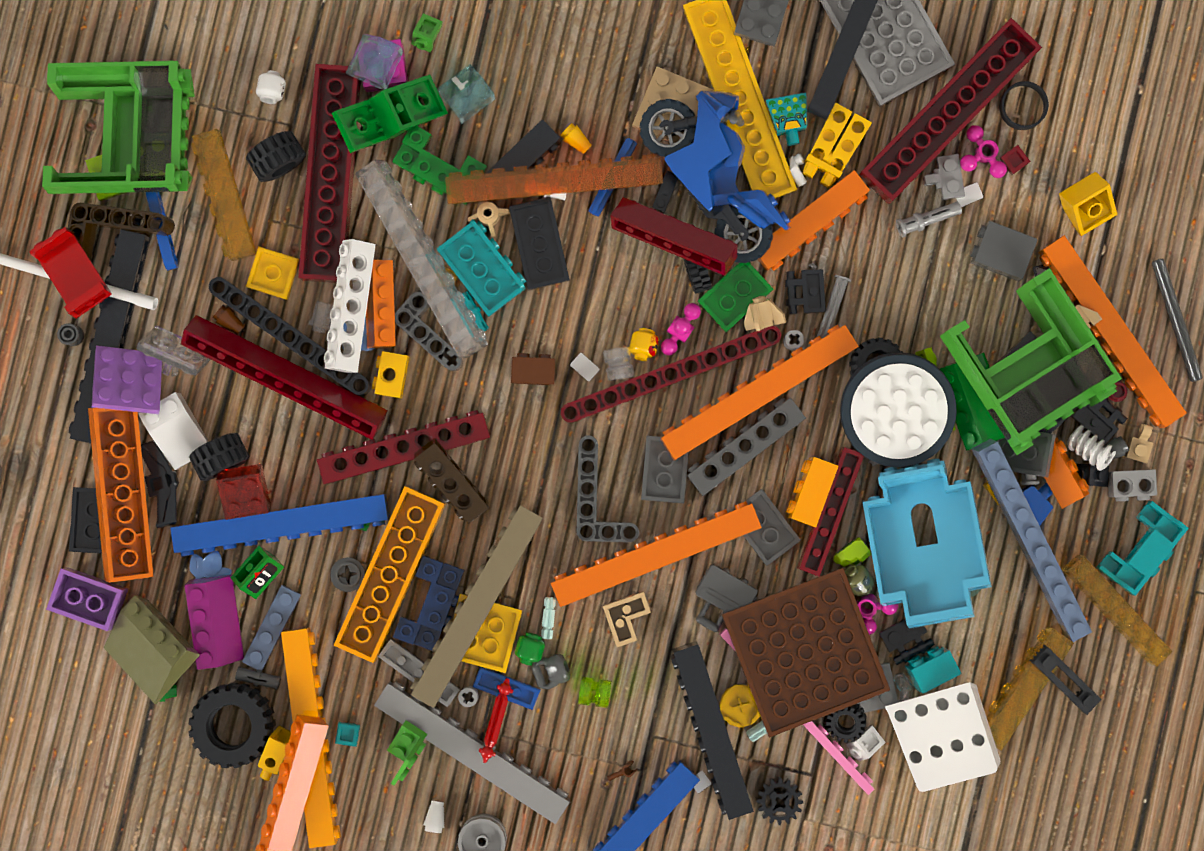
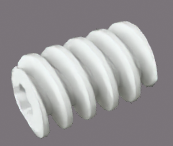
[1067,425,1116,470]

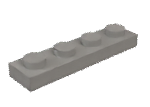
[378,638,460,707]

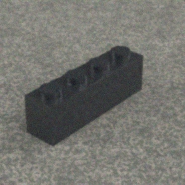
[480,119,561,200]

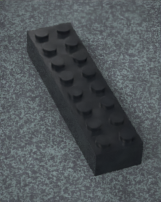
[670,641,754,820]

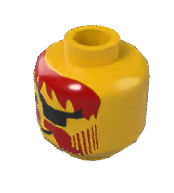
[629,328,659,361]

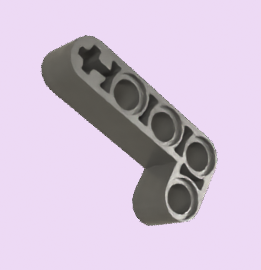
[395,292,463,371]

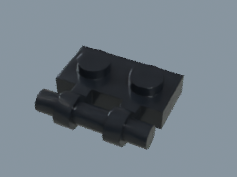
[785,269,826,315]
[1071,397,1128,445]
[879,618,935,665]

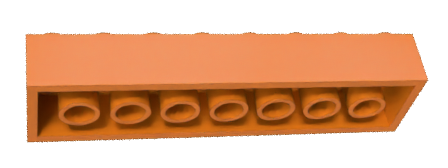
[88,408,153,583]

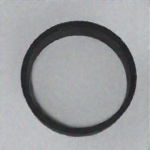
[999,81,1049,130]

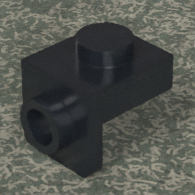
[1076,464,1109,487]

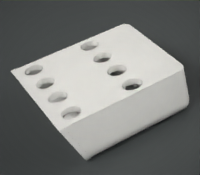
[885,682,1001,792]

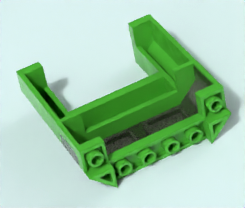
[42,61,195,194]
[940,268,1122,455]

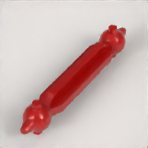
[479,678,513,763]

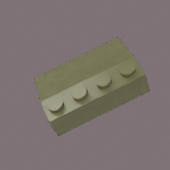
[104,595,200,704]

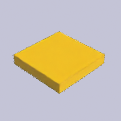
[246,246,300,300]

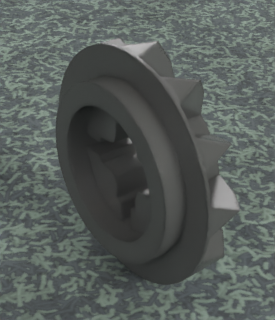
[330,557,365,592]

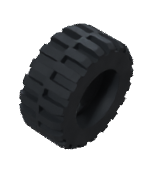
[188,683,276,769]

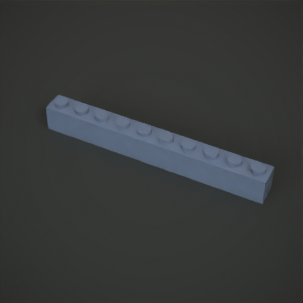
[972,439,1092,642]

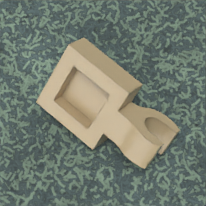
[1125,424,1153,463]

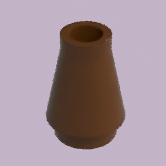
[212,304,245,335]

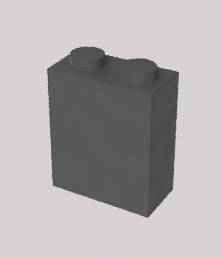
[970,221,1038,281]

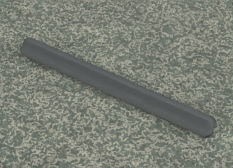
[1152,259,1203,382]

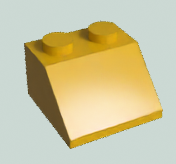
[1059,172,1117,236]

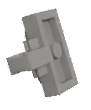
[923,154,965,200]

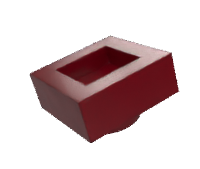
[999,145,1031,175]

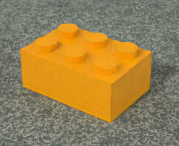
[786,457,838,527]

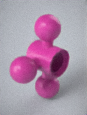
[960,125,1007,178]
[661,303,701,356]
[856,593,898,635]

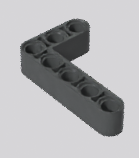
[577,435,639,542]

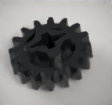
[756,777,804,826]

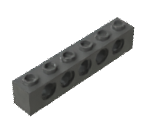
[686,397,806,496]

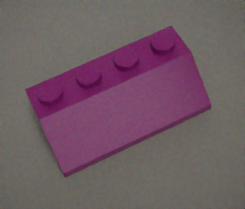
[184,575,244,670]

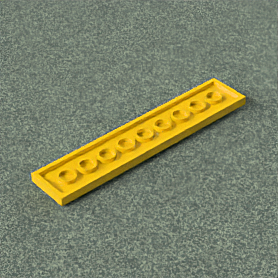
[683,0,797,199]

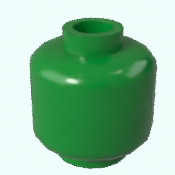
[514,632,545,666]

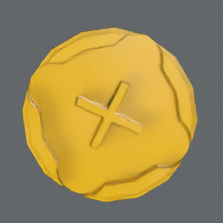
[719,684,760,728]

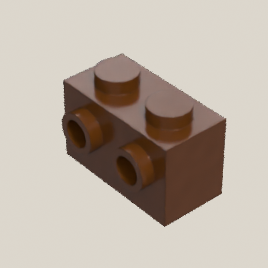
[511,353,556,386]

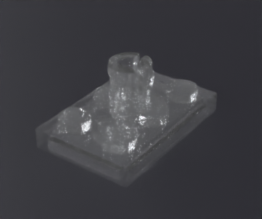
[136,325,211,377]

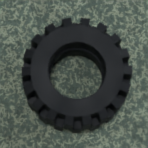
[246,131,306,182]
[849,337,903,375]
[189,433,250,481]

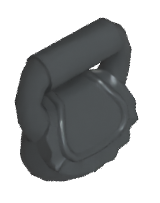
[531,654,571,689]

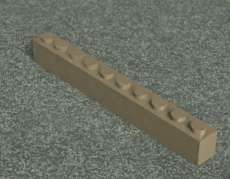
[410,505,543,708]

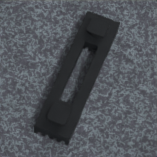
[1029,645,1102,715]

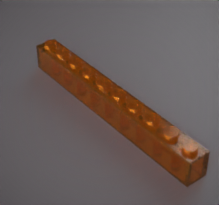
[445,154,663,205]

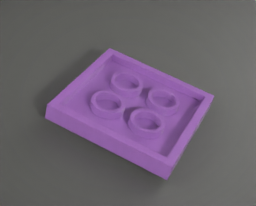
[92,345,162,414]

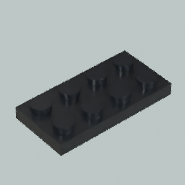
[509,197,570,291]

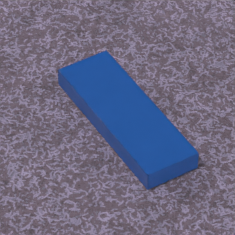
[473,667,541,710]

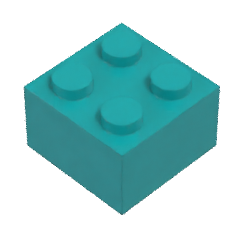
[904,646,962,694]

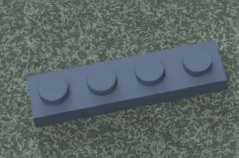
[242,585,302,670]

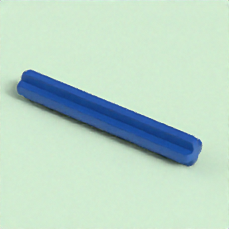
[589,138,637,216]

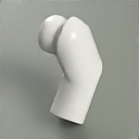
[789,154,807,187]

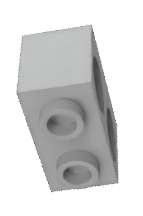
[1108,470,1157,502]

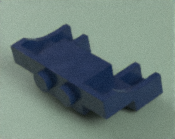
[393,555,465,651]

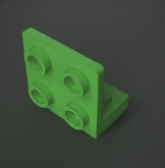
[387,720,427,786]

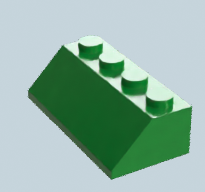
[939,352,1010,451]

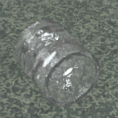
[603,347,635,381]

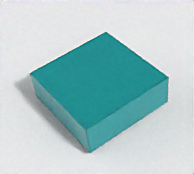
[335,721,360,747]

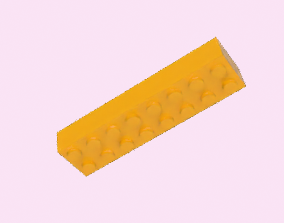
[334,486,446,663]

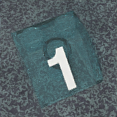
[437,64,496,124]

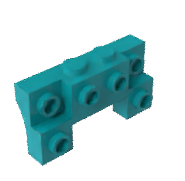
[1096,501,1189,596]

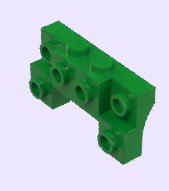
[392,126,488,206]

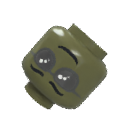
[845,565,874,597]

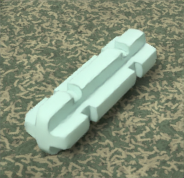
[541,597,556,639]

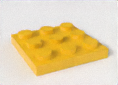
[452,593,523,673]

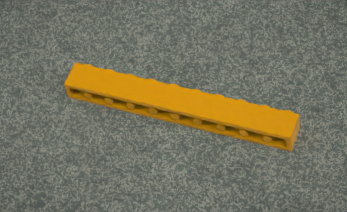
[281,627,341,848]

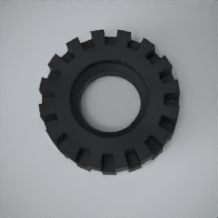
[684,259,712,294]
[826,703,867,743]

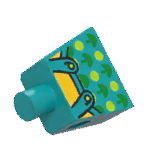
[765,93,807,146]

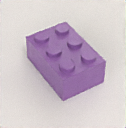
[46,567,128,631]

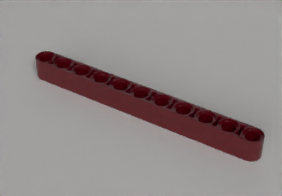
[561,326,781,423]

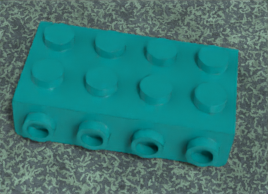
[436,219,526,317]

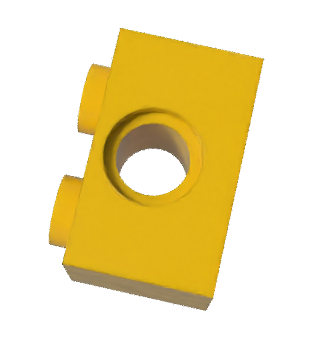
[372,351,410,399]

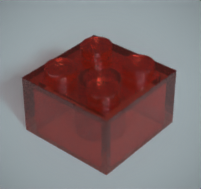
[216,464,271,520]

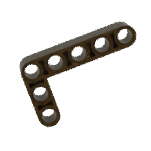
[67,203,175,260]

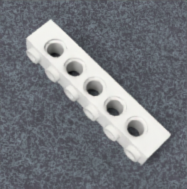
[324,239,376,373]

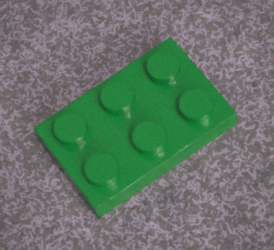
[697,262,774,333]

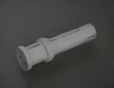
[896,201,962,238]

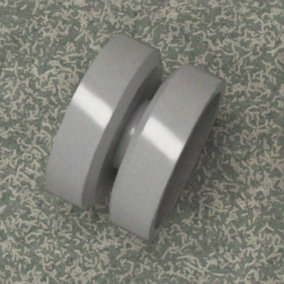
[458,813,507,851]

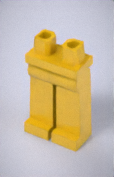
[802,103,872,188]

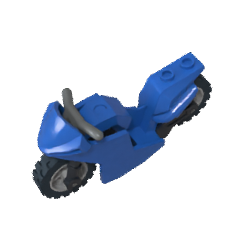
[640,91,791,263]

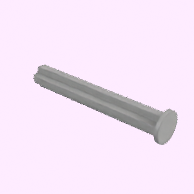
[817,275,851,339]

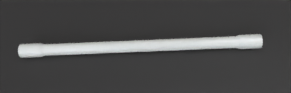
[0,253,158,310]

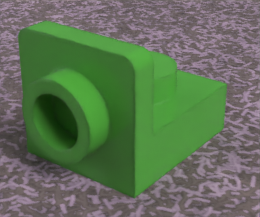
[412,13,443,52]

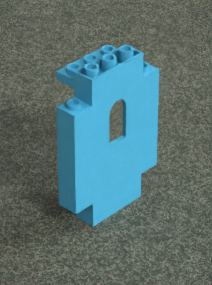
[863,459,992,628]

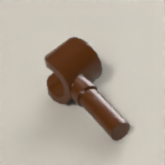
[607,760,638,781]

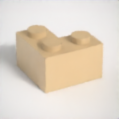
[603,591,651,647]

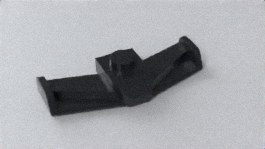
[141,440,179,528]

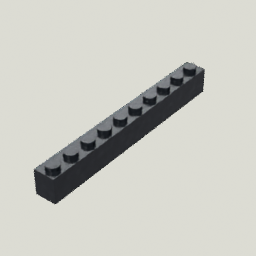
[69,229,151,444]

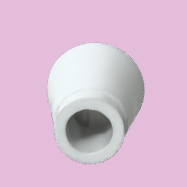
[423,801,445,833]

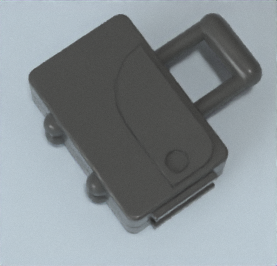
[695,564,758,632]

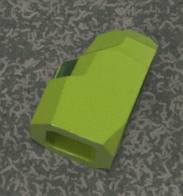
[833,537,872,567]

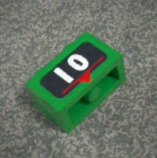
[230,546,284,599]

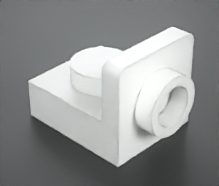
[846,725,886,761]

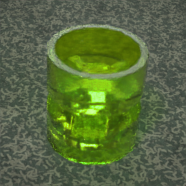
[578,676,612,708]

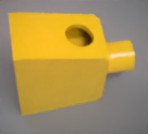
[258,726,291,781]

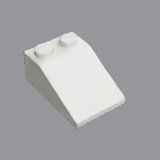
[138,392,209,470]

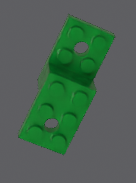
[332,74,448,153]

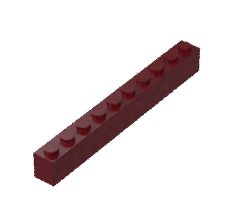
[180,315,388,440]

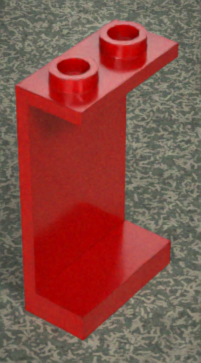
[29,227,112,319]

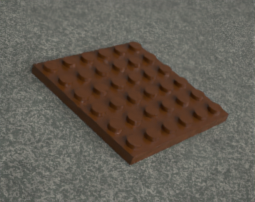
[721,568,890,738]

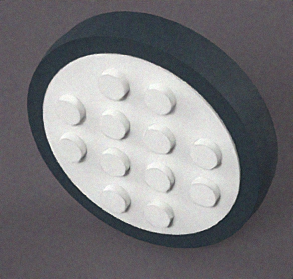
[840,353,956,467]

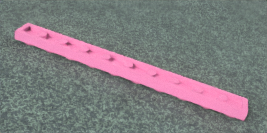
[719,628,874,795]

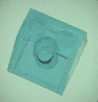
[346,34,403,90]

